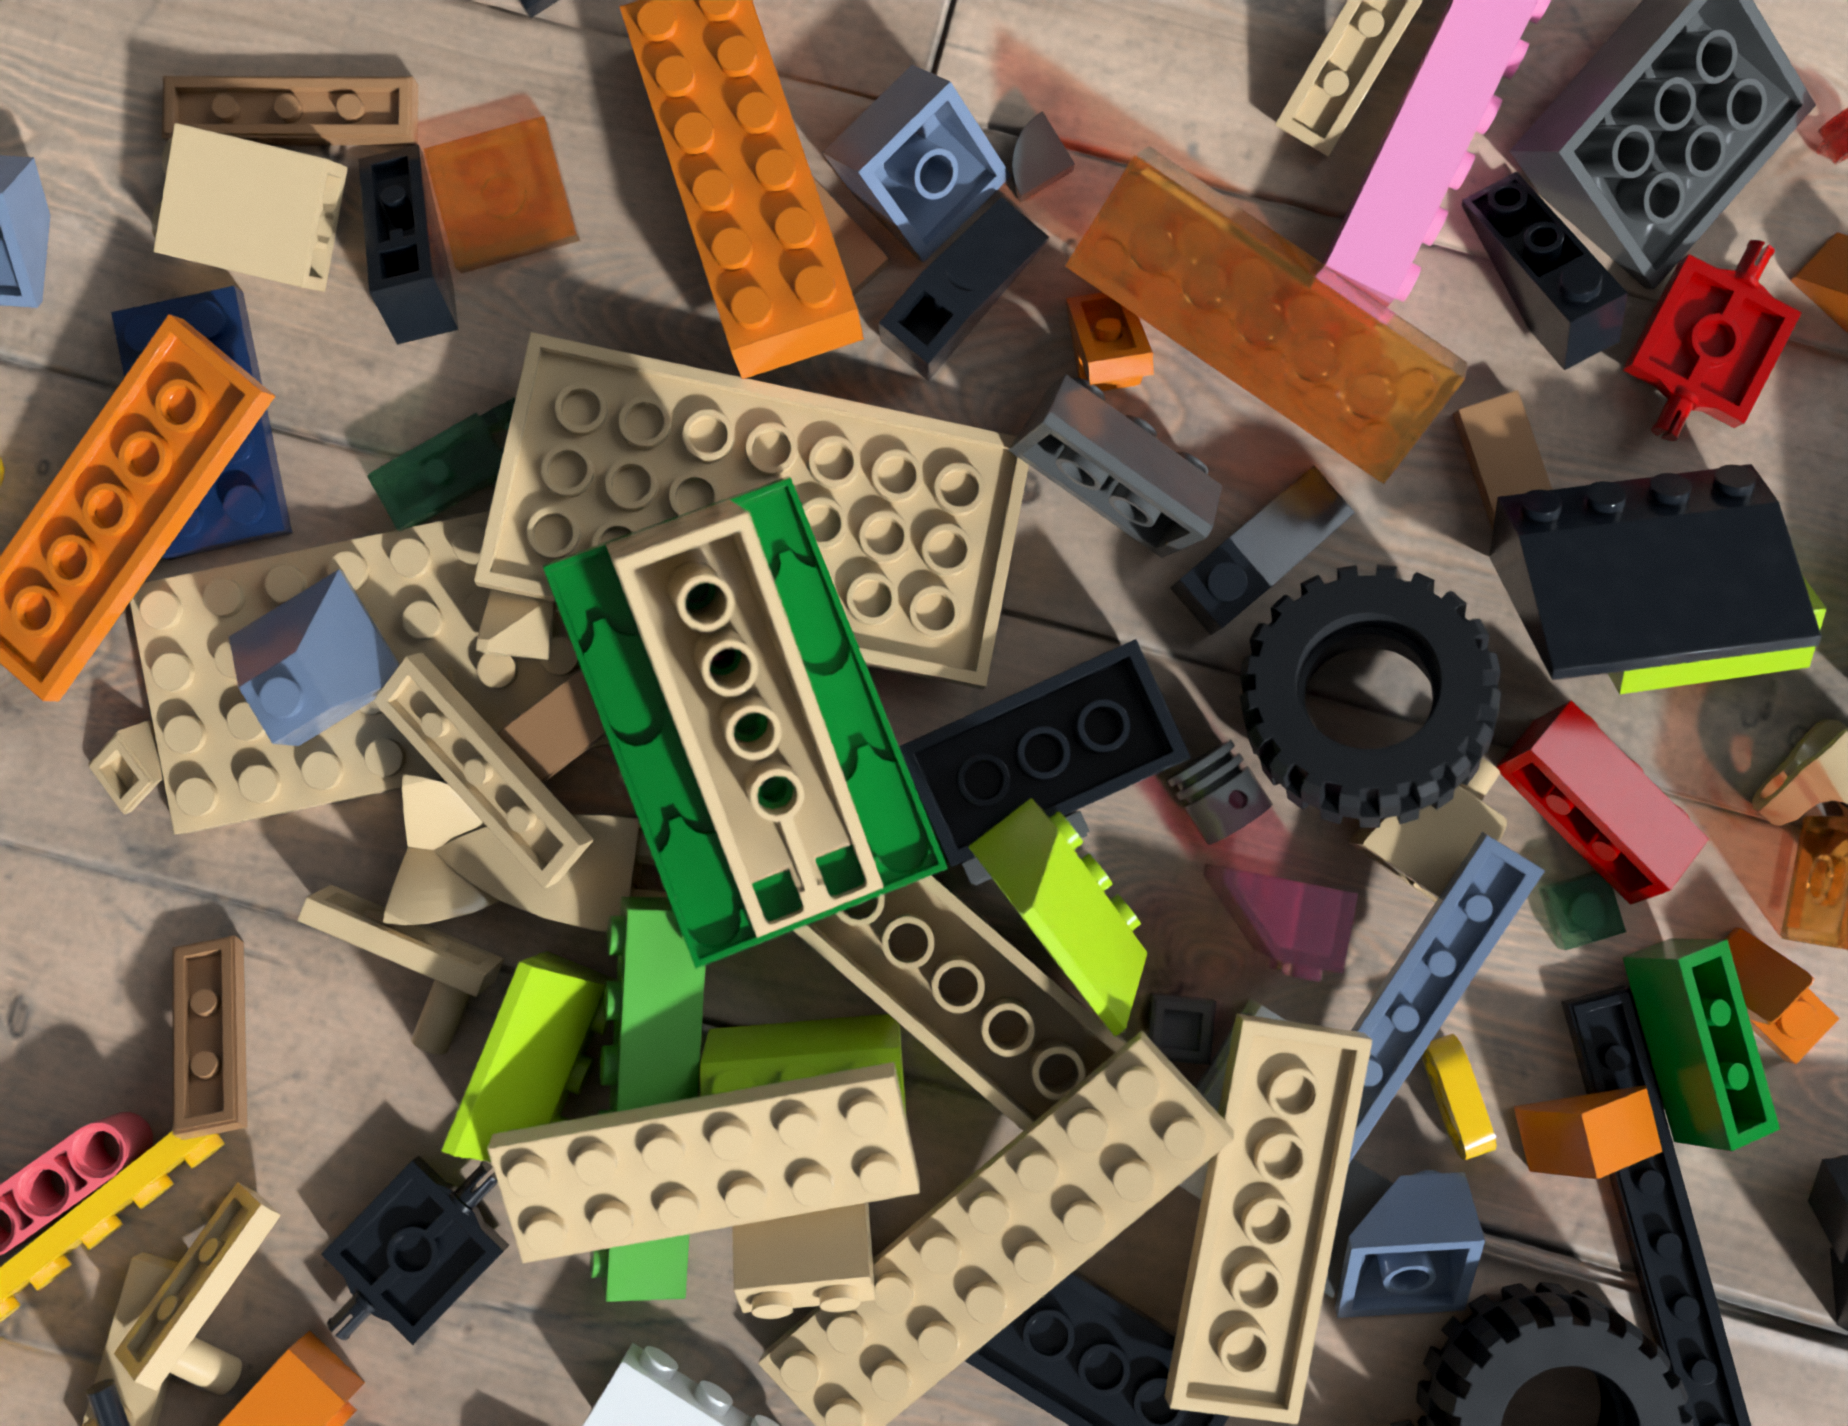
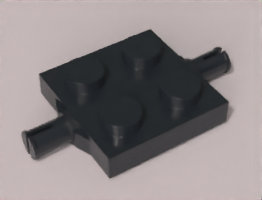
[321,1156,509,1345]

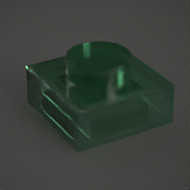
[1538,871,1626,951]

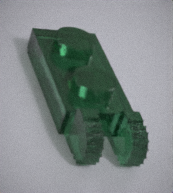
[367,397,516,532]

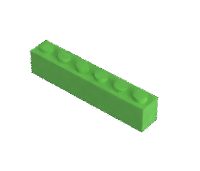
[590,897,705,1302]

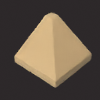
[476,589,556,660]
[88,720,162,815]

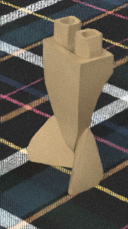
[383,775,668,932]

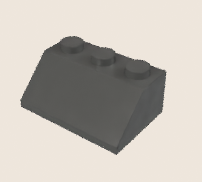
[1008,374,1222,558]

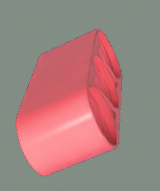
[0,1112,153,1255]

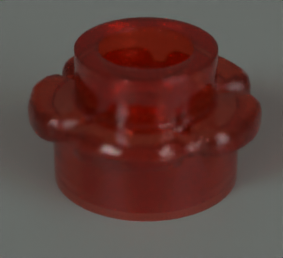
[1816,108,1848,165]

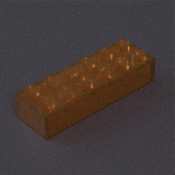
[1065,146,1468,484]

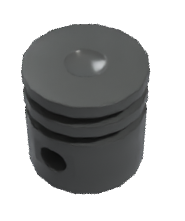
[1166,739,1273,845]

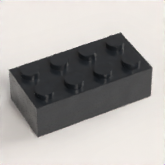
[899,639,1191,867]

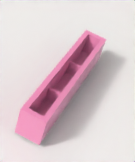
[1312,0,1551,315]

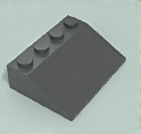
[1510,0,1816,290]

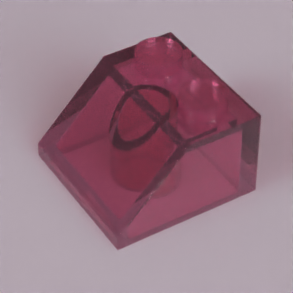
[1203,863,1358,982]

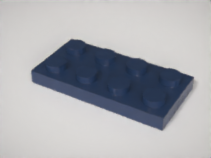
[111,286,292,560]

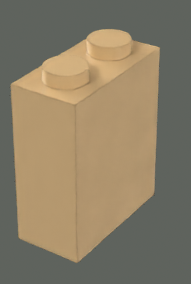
[151,123,348,292]
[732,1202,875,1319]

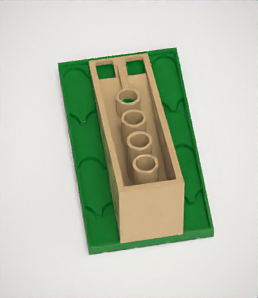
[542,476,948,969]

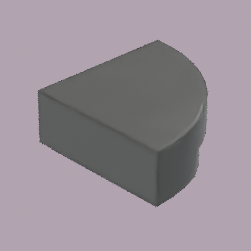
[1012,111,1075,203]

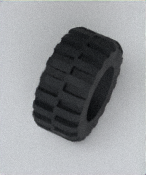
[1239,564,1501,828]
[1416,1282,1693,1426]

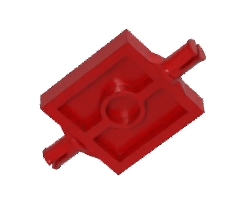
[1622,240,1802,441]

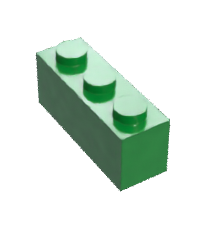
[1622,938,1780,1151]

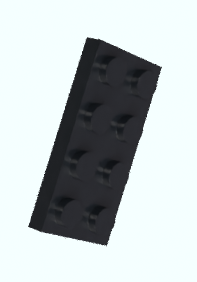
[965,1270,1229,1426]

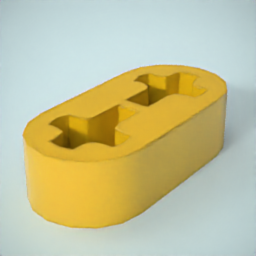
[1422,1033,1497,1160]

